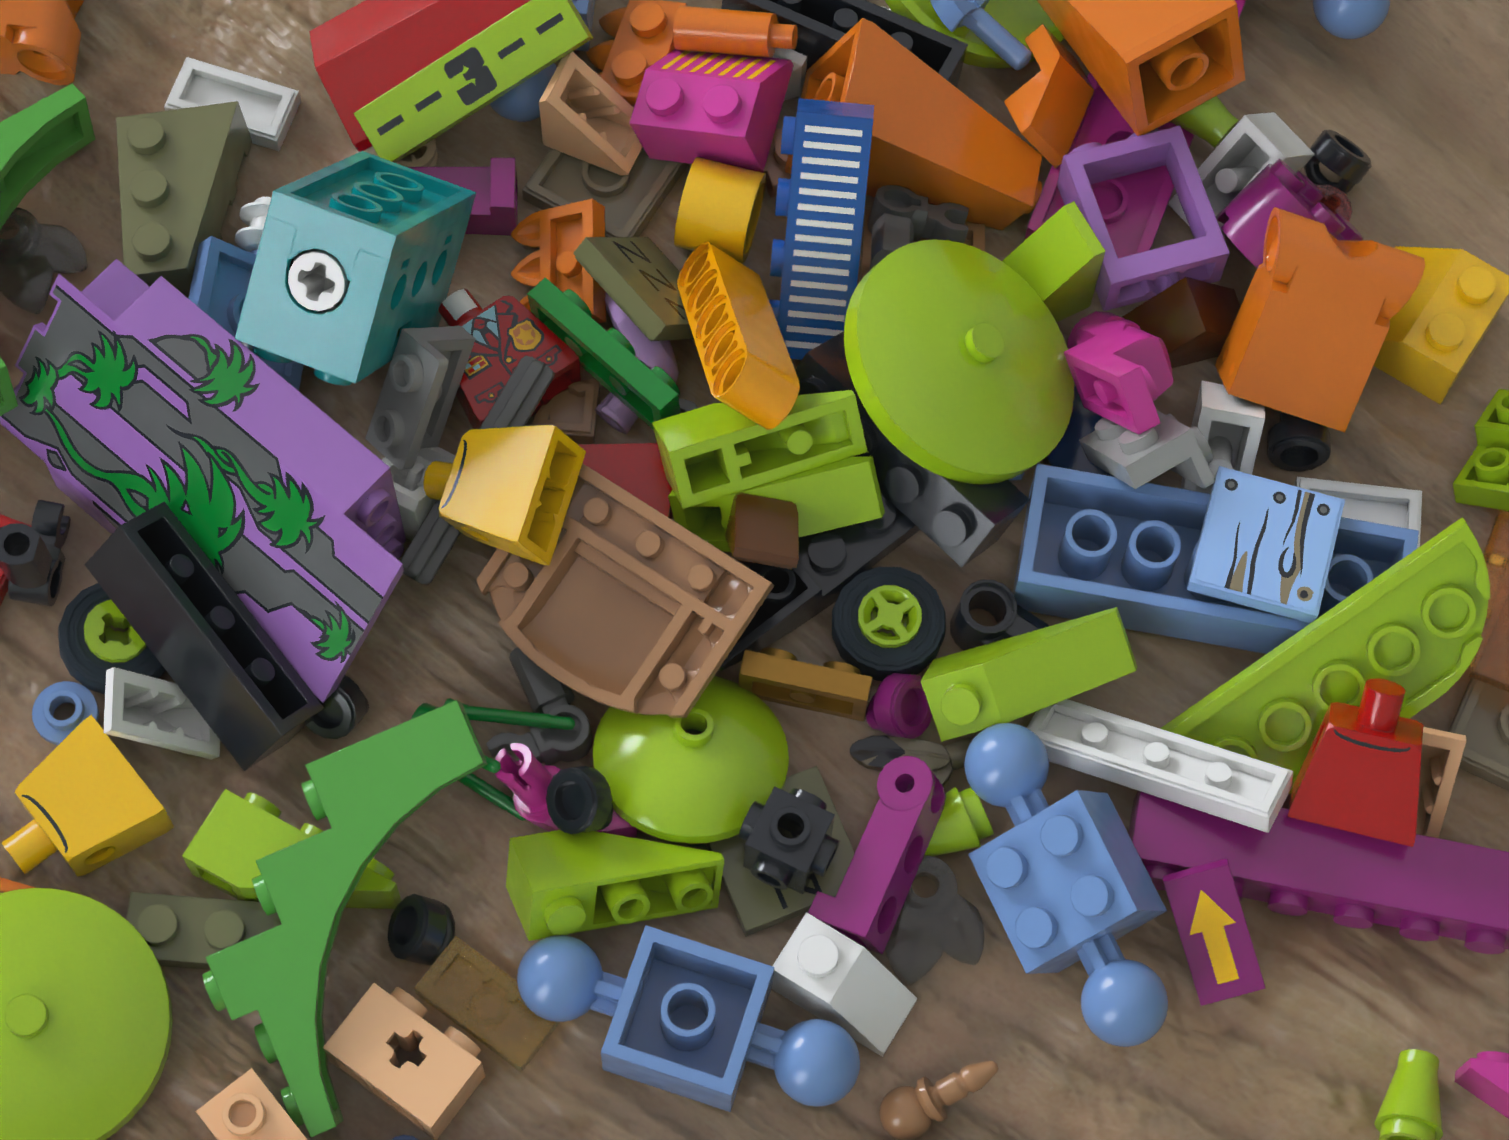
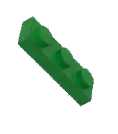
[527,277,681,430]

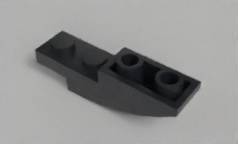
[719,493,920,671]

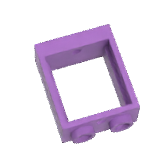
[1057,126,1230,311]

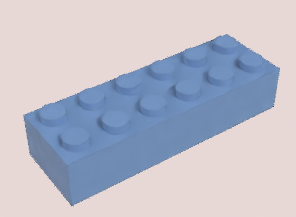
[1013,463,1419,654]

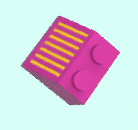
[629,49,794,173]

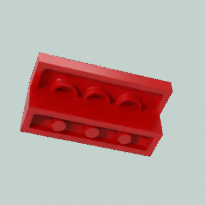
[309,0,530,152]

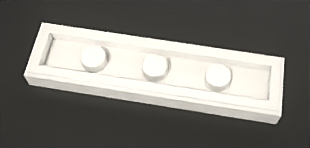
[1027,699,1293,833]

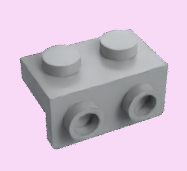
[365,326,476,470]
[1079,410,1215,489]

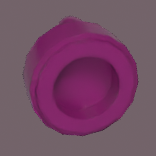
[866,673,933,739]

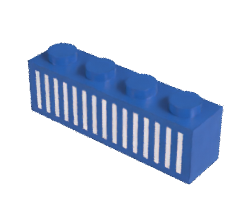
[769,98,874,360]

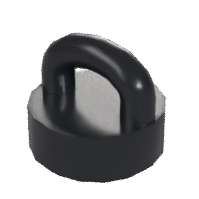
[1304,130,1372,197]
[1267,412,1331,472]
[306,675,369,739]
[546,766,613,834]
[387,894,455,966]

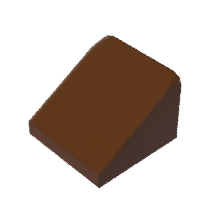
[725,493,799,569]

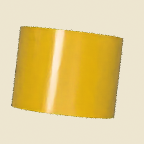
[674,157,766,263]

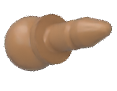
[879,1061,999,1140]

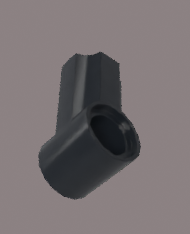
[950,579,1050,651]

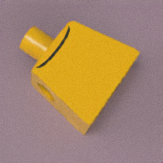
[423,425,586,566]
[1,715,174,877]

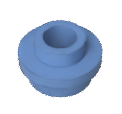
[32,681,99,745]

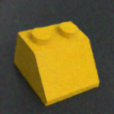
[1374,246,1509,405]

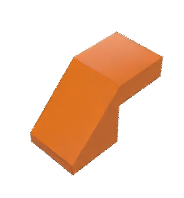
[1004,24,1094,168]

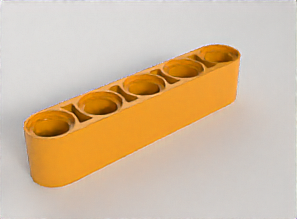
[677,241,800,430]

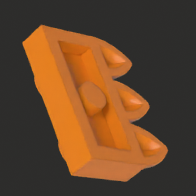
[586,0,687,107]
[511,198,606,323]

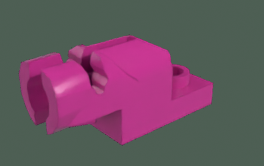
[1064,311,1174,435]

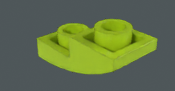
[1452,389,1509,511]

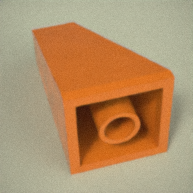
[1037,0,1246,136]
[784,18,1042,230]

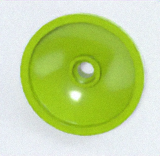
[593,676,789,844]

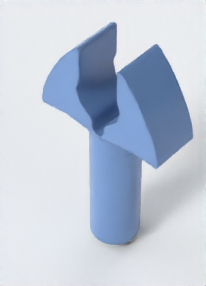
[930,0,1032,70]

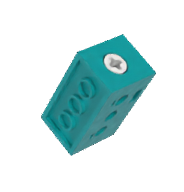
[235,151,477,386]

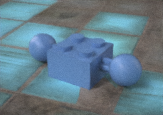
[964,723,1168,1047]
[517,925,860,1112]

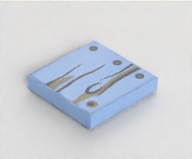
[1187,466,1345,623]

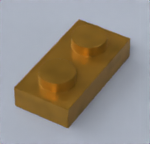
[739,648,872,722]

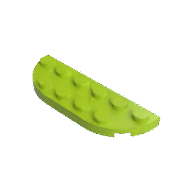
[1160,517,1490,794]

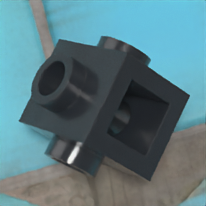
[738,786,840,894]

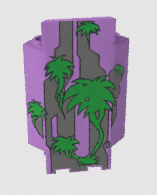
[0,259,406,703]

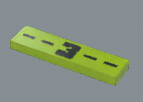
[354,0,593,163]

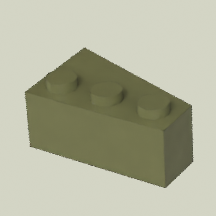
[116,101,252,298]

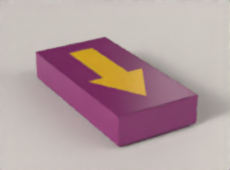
[1163,858,1266,1006]

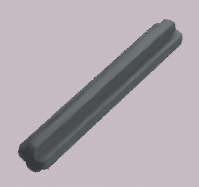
[400,356,554,585]

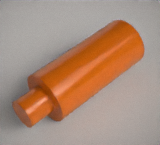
[673,6,798,58]

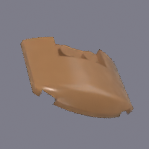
[476,463,774,718]

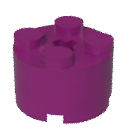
[1216,159,1363,269]

